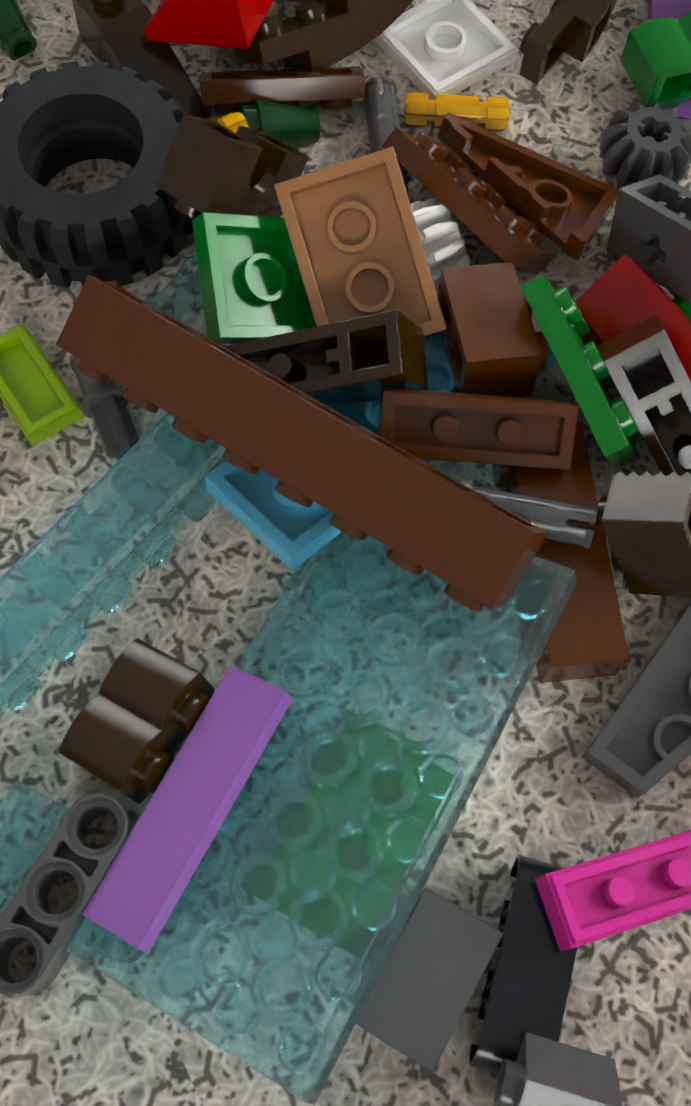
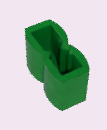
[620,12,691,109]

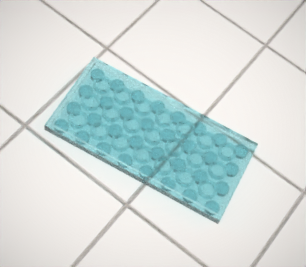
[67,532,577,1105]

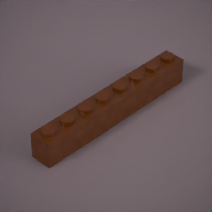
[56,275,548,612]

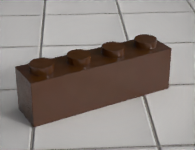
[492,420,630,683]

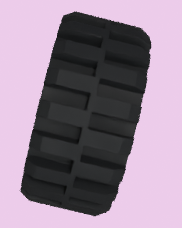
[0,61,194,288]

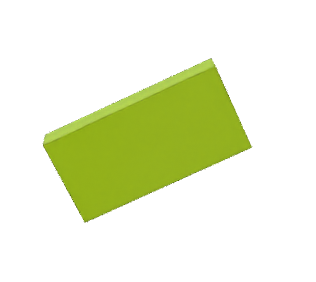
[0,324,84,447]

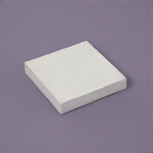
[373,0,519,99]

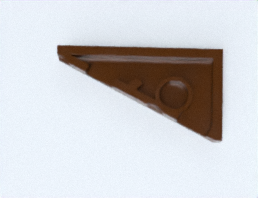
[438,113,619,261]

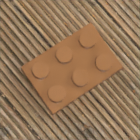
[274,146,447,338]

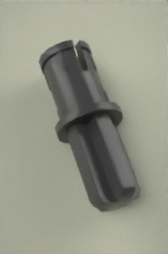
[69,355,141,461]

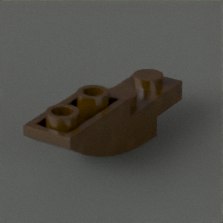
[234,0,413,72]
[519,0,617,84]

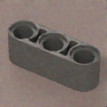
[0,794,135,996]

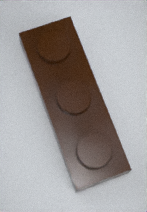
[200,66,365,113]
[377,387,579,470]

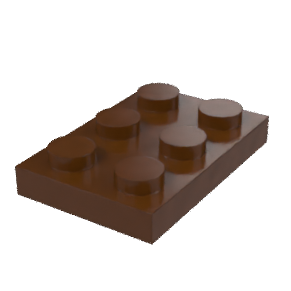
[382,127,553,275]

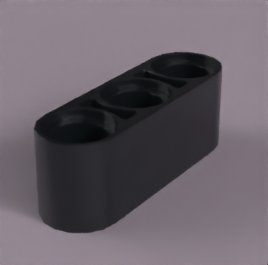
[469,854,577,1075]

